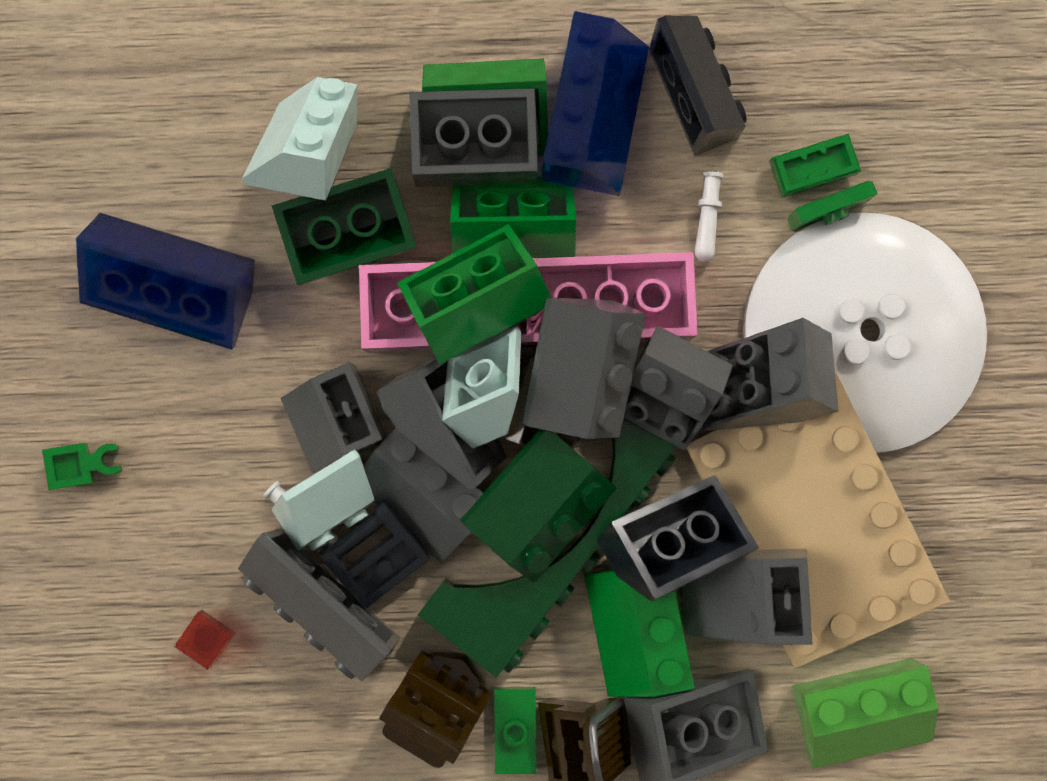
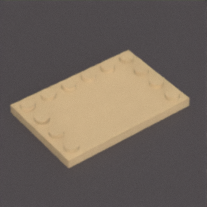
[687,373,950,669]

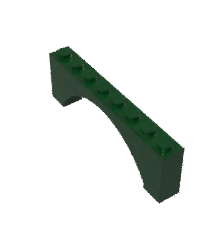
[417,361,676,678]

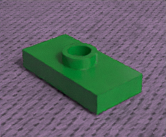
[769,133,861,198]
[787,180,878,231]
[494,687,536,774]

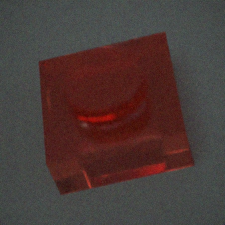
[174,610,235,670]

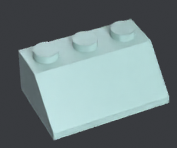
[242,77,357,200]

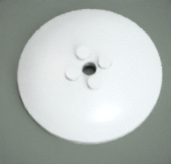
[743,213,987,453]

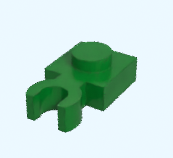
[42,443,123,490]

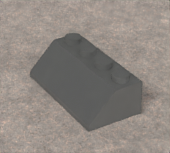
[238,528,400,682]

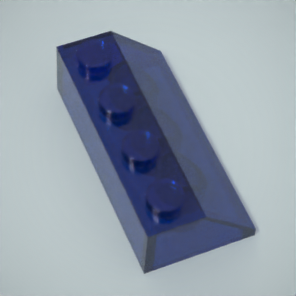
[541,11,649,196]
[76,213,255,350]

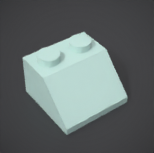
[442,326,521,448]
[271,450,375,552]

